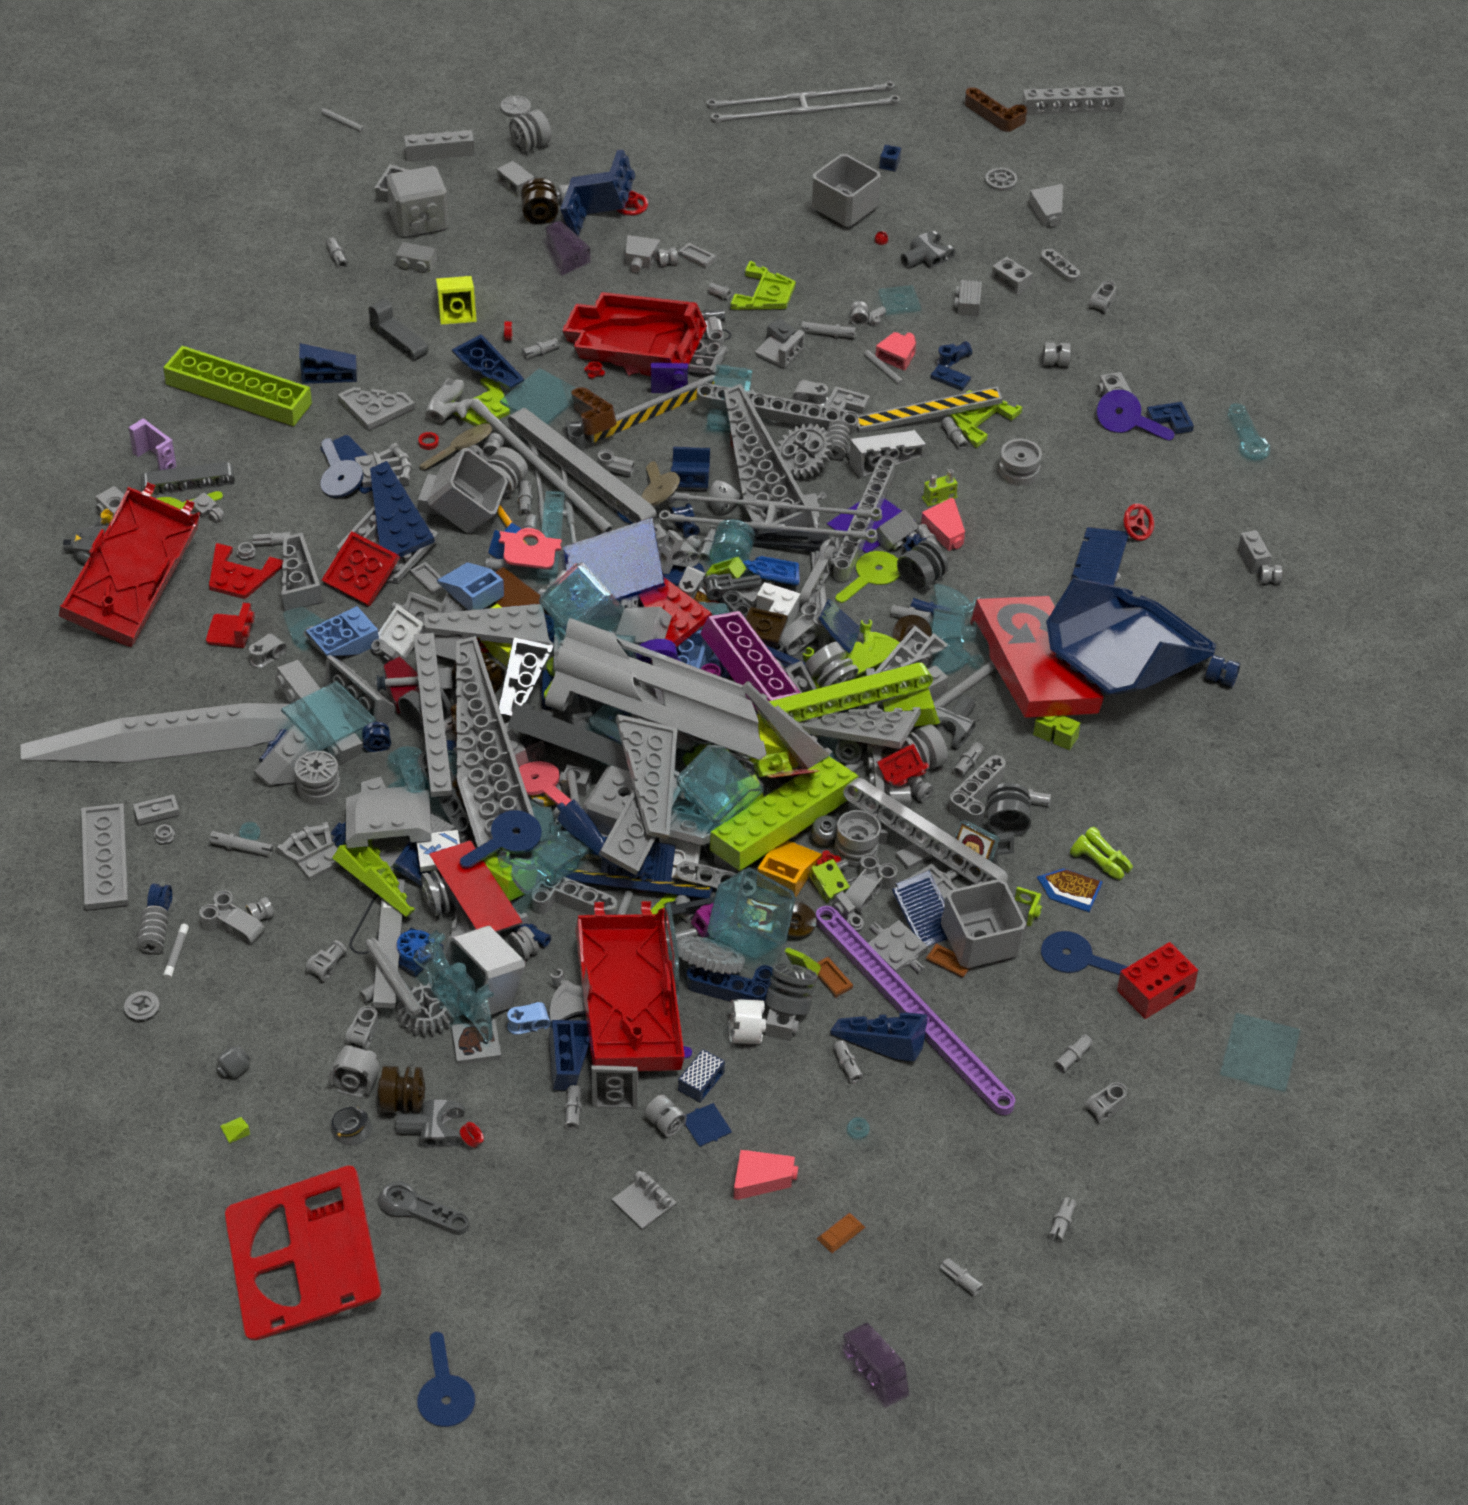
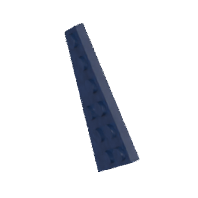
[370,461,435,558]

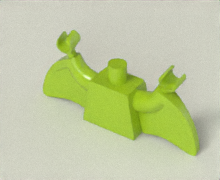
[802,619,900,689]

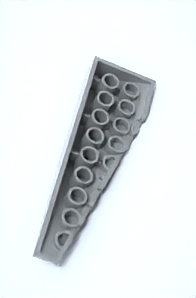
[724,384,814,534]

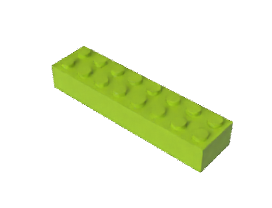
[163,346,312,426]
[710,756,858,871]

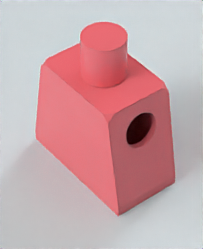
[875,332,916,371]

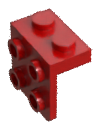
[206,603,255,648]
[876,743,929,787]

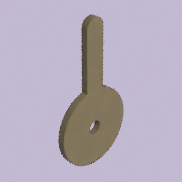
[419,424,492,470]
[641,461,680,506]

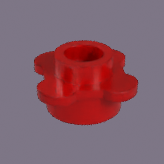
[584,361,605,378]
[817,850,841,866]

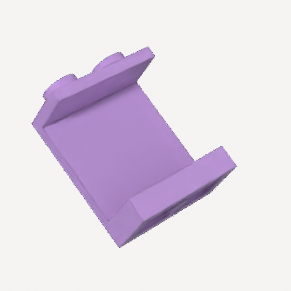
[129,418,176,470]

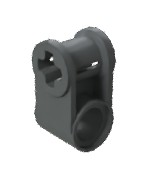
[565,419,586,450]

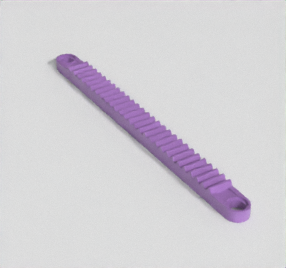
[816,906,1015,1115]

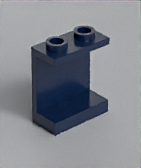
[671,447,710,488]

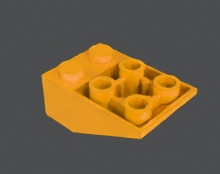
[757,840,822,899]

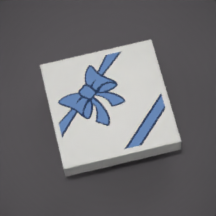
[417,830,460,872]

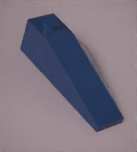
[452,334,524,389]
[830,1013,928,1061]

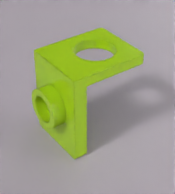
[1015,887,1042,927]

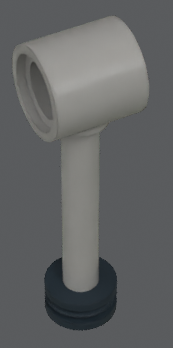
[375,668,453,691]

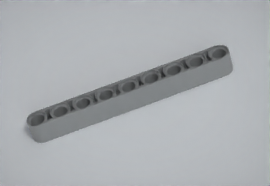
[696,383,859,434]
[833,456,895,582]
[843,778,1008,884]

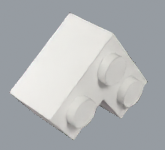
[756,582,800,628]

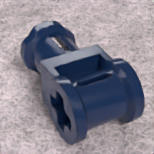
[937,341,972,368]
[670,503,700,538]

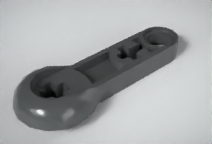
[378,1181,469,1235]

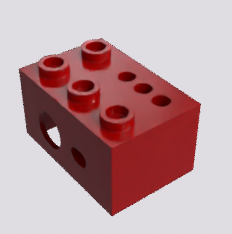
[1117,942,1198,1019]

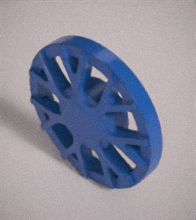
[396,930,437,963]

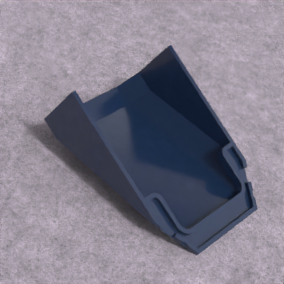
[1046,578,1217,695]

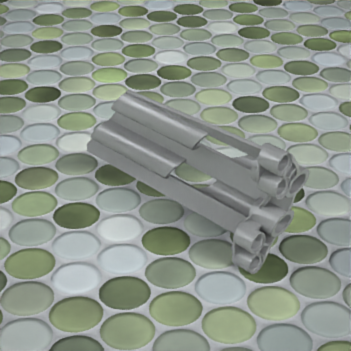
[545,618,766,760]

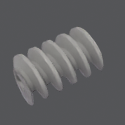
[827,419,851,460]
[137,906,168,954]

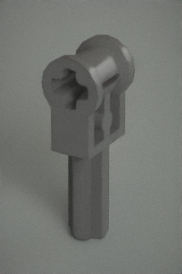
[703,573,761,600]

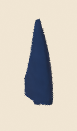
[557,799,619,870]

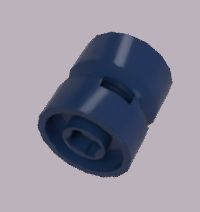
[1206,655,1241,687]

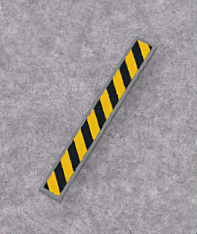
[588,375,716,444]

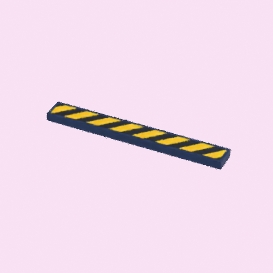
[543,866,713,899]

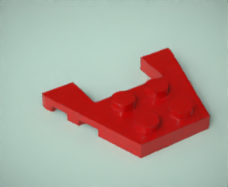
[209,543,283,599]

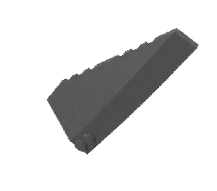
[508,702,701,796]

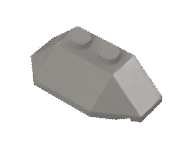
[253,717,321,786]

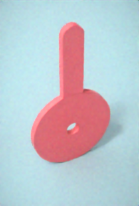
[519,761,571,805]

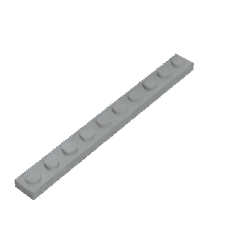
[414,633,452,797]
[862,668,888,844]

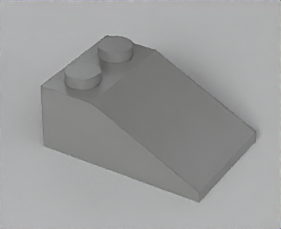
[592,1066,639,1109]

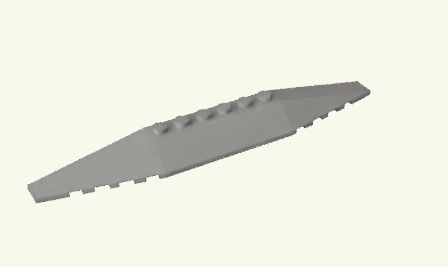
[20,703,348,763]

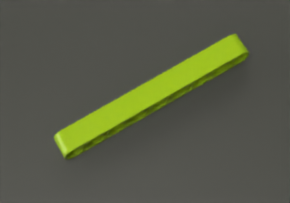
[758,663,933,729]

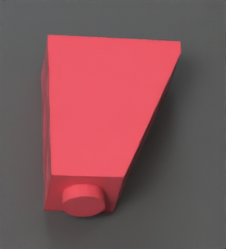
[921,498,965,551]
[734,1150,798,1200]

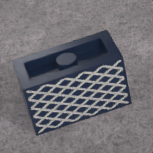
[678,1049,725,1103]

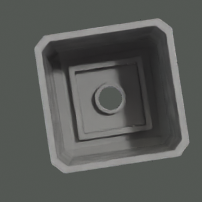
[811,154,880,227]
[386,166,449,237]
[427,448,508,533]
[584,766,634,835]
[940,879,1027,968]
[436,926,526,1021]

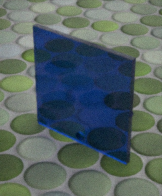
[563,518,665,616]

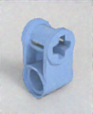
[507,1002,551,1035]

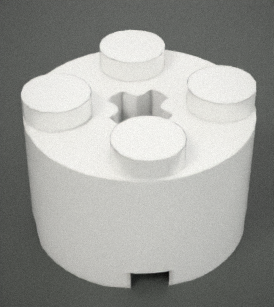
[728,1000,766,1044]

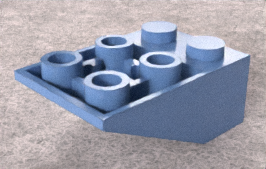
[437,562,504,610]
[306,606,379,656]

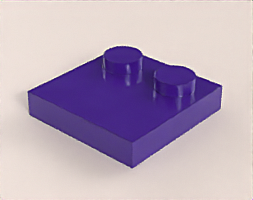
[651,363,688,393]

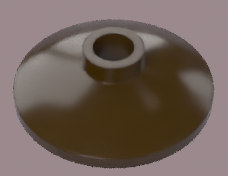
[893,615,932,642]
[774,901,817,937]

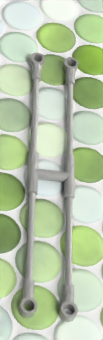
[707,81,900,123]
[528,442,587,594]
[659,491,882,543]

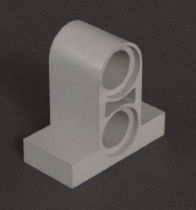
[655,530,700,574]

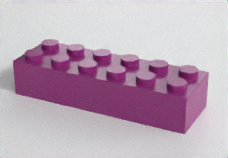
[700,611,801,712]

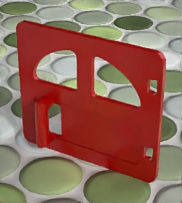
[225,1165,382,1341]

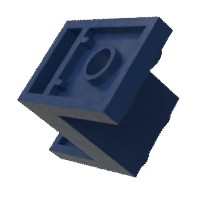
[560,149,635,236]

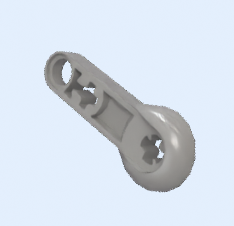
[800,539,838,604]

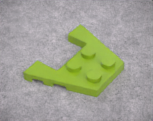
[730,261,796,309]
[450,377,510,426]
[947,390,1023,448]

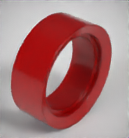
[504,321,512,341]
[418,432,439,450]
[460,1122,484,1147]

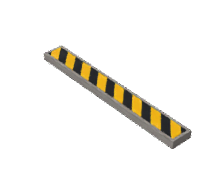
[857,386,1003,433]

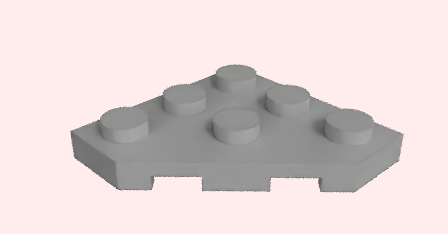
[338,387,415,430]

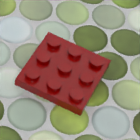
[322,531,400,606]

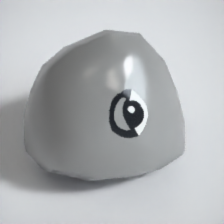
[709,480,741,515]

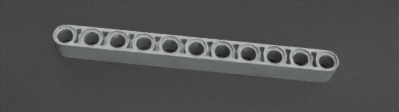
[508,408,657,525]

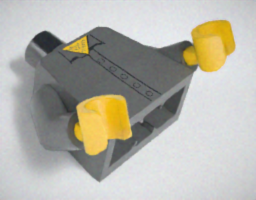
[63,509,113,564]

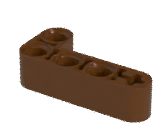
[965,87,1027,132]
[571,387,617,435]

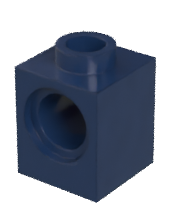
[879,145,901,172]

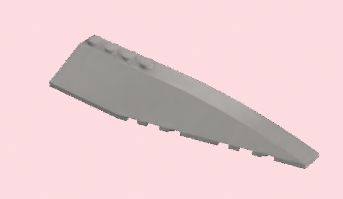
[456,636,541,850]

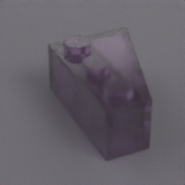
[546,220,591,276]
[843,1322,910,1408]

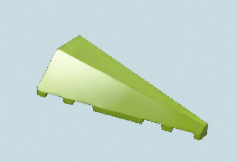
[332,839,415,917]

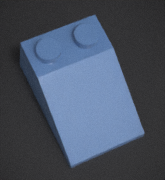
[676,630,712,669]

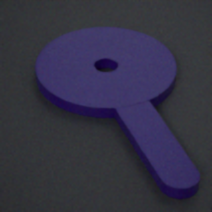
[1097,389,1174,440]

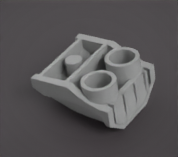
[688,341,728,374]

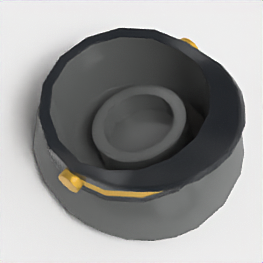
[331,1107,372,1145]

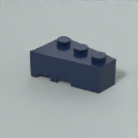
[299,343,357,384]
[549,1020,590,1090]

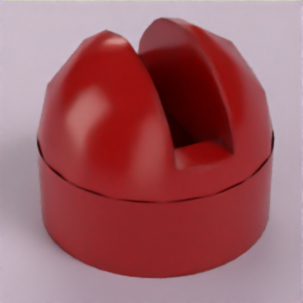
[874,231,888,245]

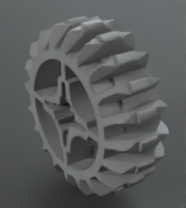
[397,982,457,1038]

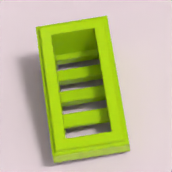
[706,557,746,579]
[785,947,821,975]

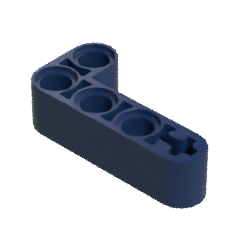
[686,965,773,1007]

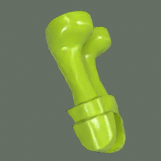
[1070,826,1133,880]

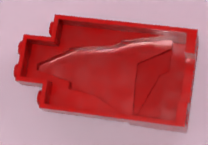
[562,292,707,377]

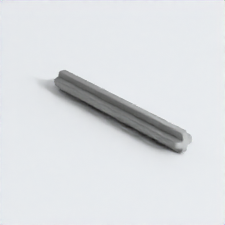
[365,937,421,1016]

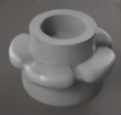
[237,542,256,559]
[154,824,175,844]

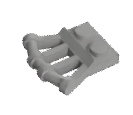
[355,443,412,488]
[275,822,340,881]

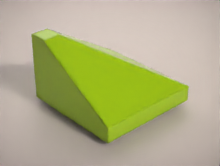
[220,1117,250,1144]

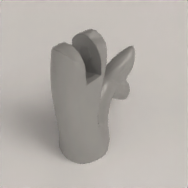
[426,378,474,423]

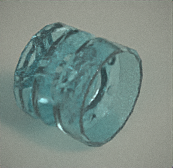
[710,519,755,564]

